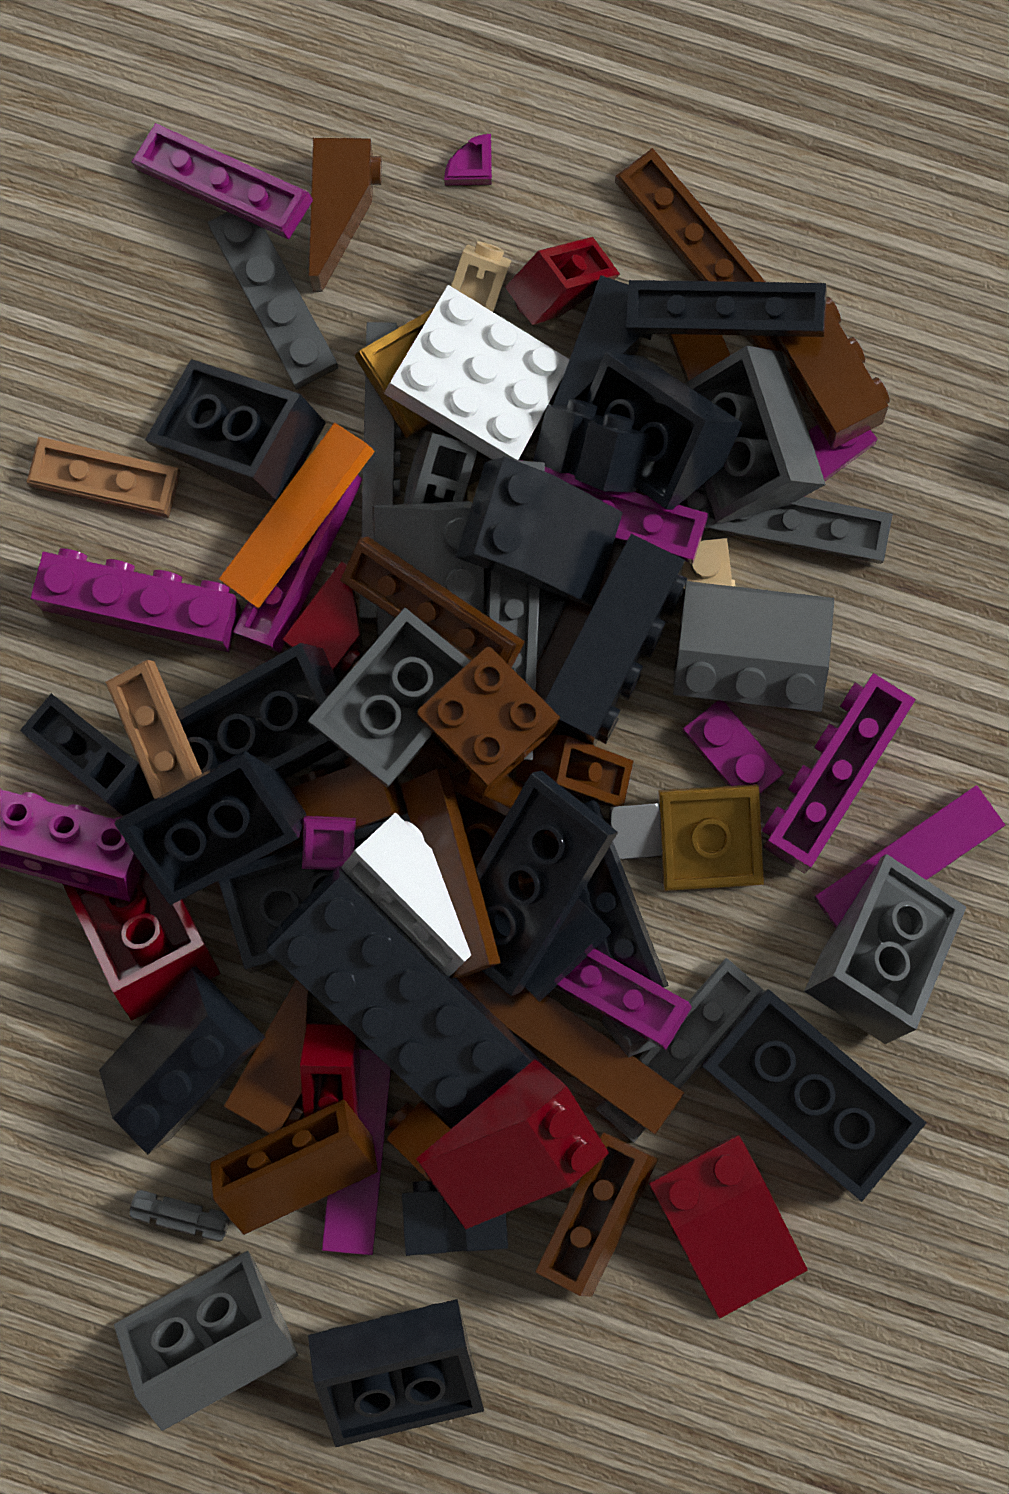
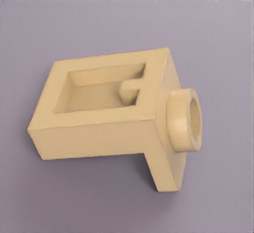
[451,242,512,313]
[681,538,736,598]

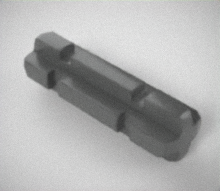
[130,1190,229,1242]

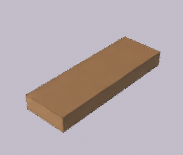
[26,437,181,518]
[105,660,202,799]

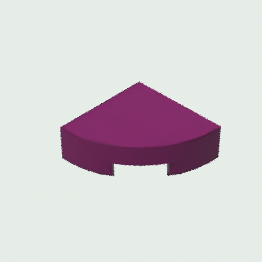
[444,134,492,186]

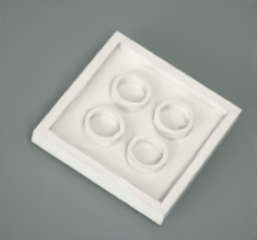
[384,285,570,460]

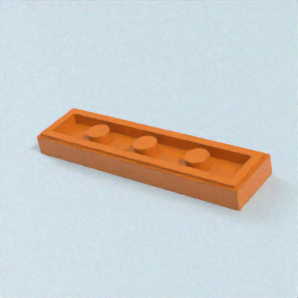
[219,422,375,608]

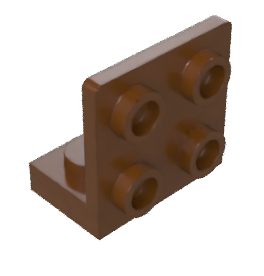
[417,647,560,800]

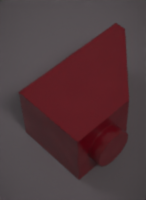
[505,237,620,325]
[282,561,363,678]
[300,1024,360,1118]

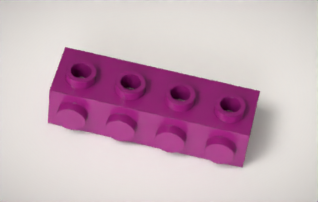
[30,548,241,653]
[762,673,916,874]
[0,788,144,902]

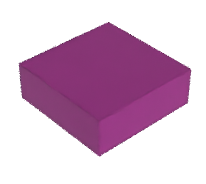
[302,816,356,870]

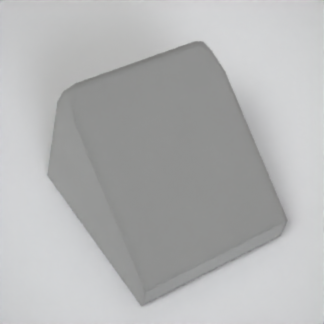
[609,803,662,860]

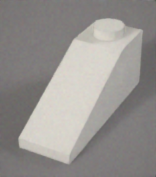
[341,812,471,977]

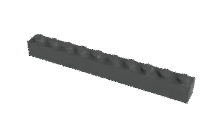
[359,322,402,624]

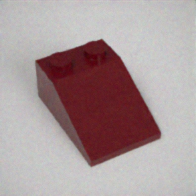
[63,868,221,1021]
[416,1059,609,1229]
[647,1135,808,1319]

